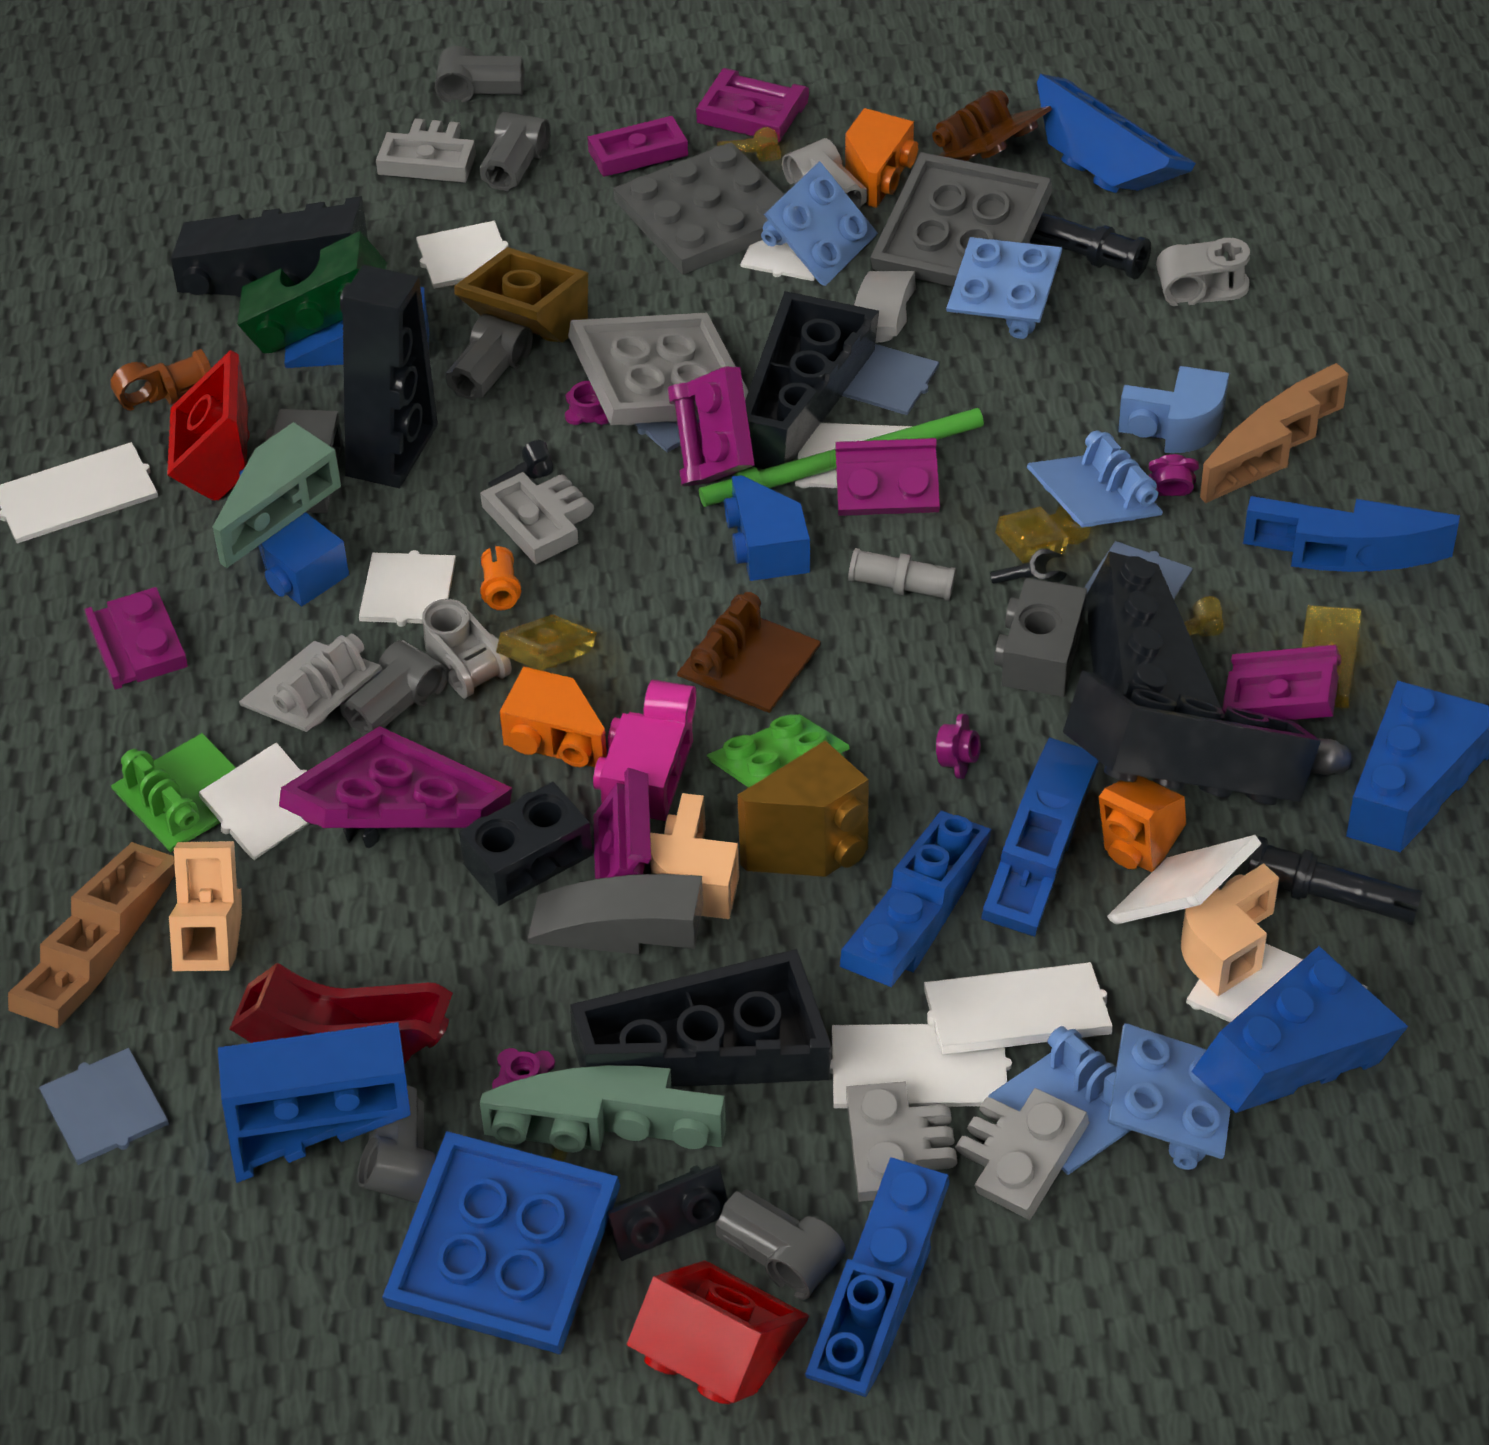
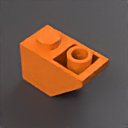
[845,108,918,208]
[500,666,607,767]
[1099,776,1187,872]

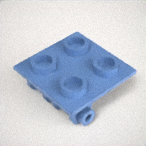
[761,161,878,286]
[946,237,1062,339]
[1027,430,1163,528]
[1108,1023,1231,1170]
[988,1026,1132,1175]

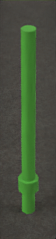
[699,408,984,507]

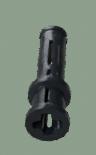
[1031,212,1151,279]
[1247,836,1423,926]

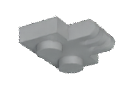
[376,118,476,183]
[480,472,594,565]
[846,1081,958,1202]
[955,1088,1089,1220]

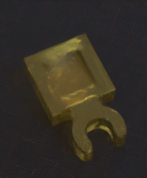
[995,506,1092,563]

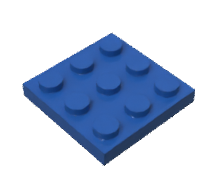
[382,1131,621,1355]

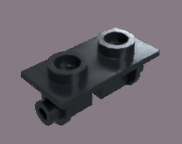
[605,1164,728,1261]

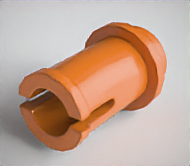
[480,546,522,611]

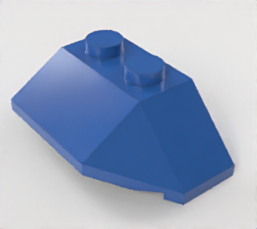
[1037,74,1196,193]

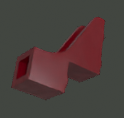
[229,963,453,1065]

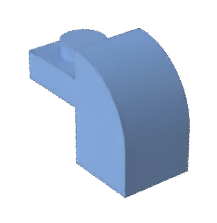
[1118,366,1229,453]

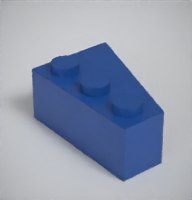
[1346,680,1489,852]
[1191,946,1408,1113]
[218,1022,411,1183]

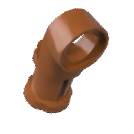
[111,349,211,411]

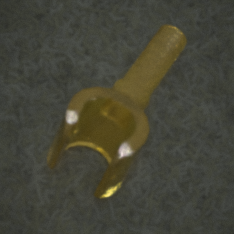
[717,127,781,162]
[1184,596,1224,637]

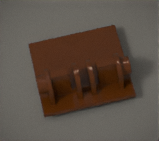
[932,90,1052,161]
[677,592,821,713]

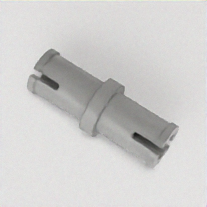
[848,548,956,601]

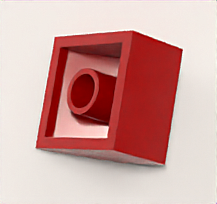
[167,350,250,501]
[626,1260,810,1404]

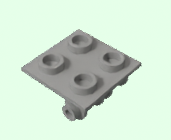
[239,634,382,732]

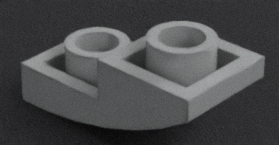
[854,271,916,343]

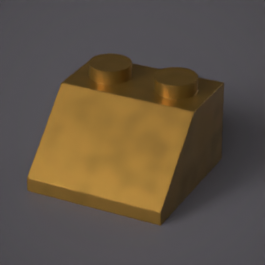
[455,247,588,343]
[738,740,869,877]

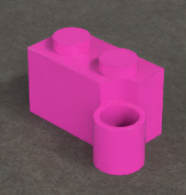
[593,679,697,821]

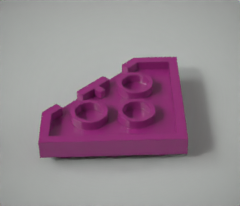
[279,726,513,828]

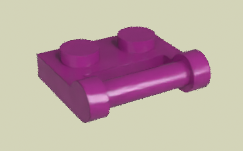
[696,68,809,142]
[667,366,754,487]

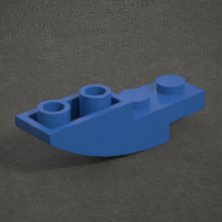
[1243,496,1460,572]
[981,737,1100,937]
[839,810,991,987]
[805,1157,949,1397]

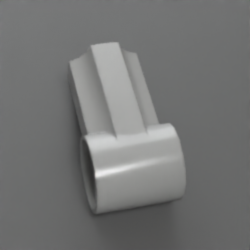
[782,138,867,209]

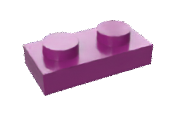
[587,116,688,177]

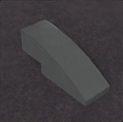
[527,874,703,954]

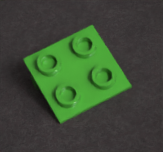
[706,714,850,788]
[111,733,236,852]

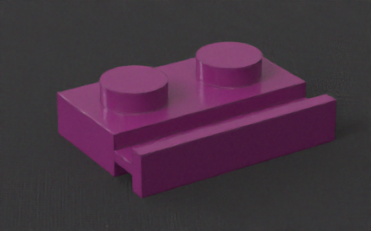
[835,438,940,516]
[84,587,188,690]
[1222,645,1342,720]
[593,768,651,879]

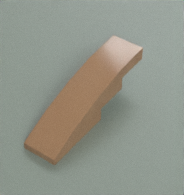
[1200,363,1348,503]
[8,842,175,1028]

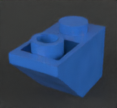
[724,475,810,581]

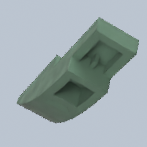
[480,1065,726,1153]

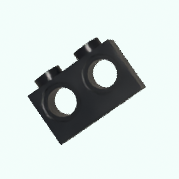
[459,781,593,906]

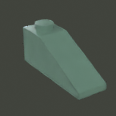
[212,422,341,568]

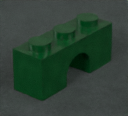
[237,231,388,353]

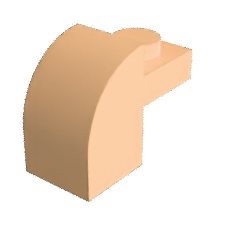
[650,793,739,919]
[169,841,242,971]
[1181,863,1279,996]

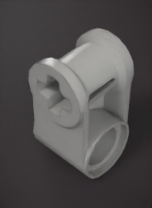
[1156,238,1250,306]
[422,599,512,699]

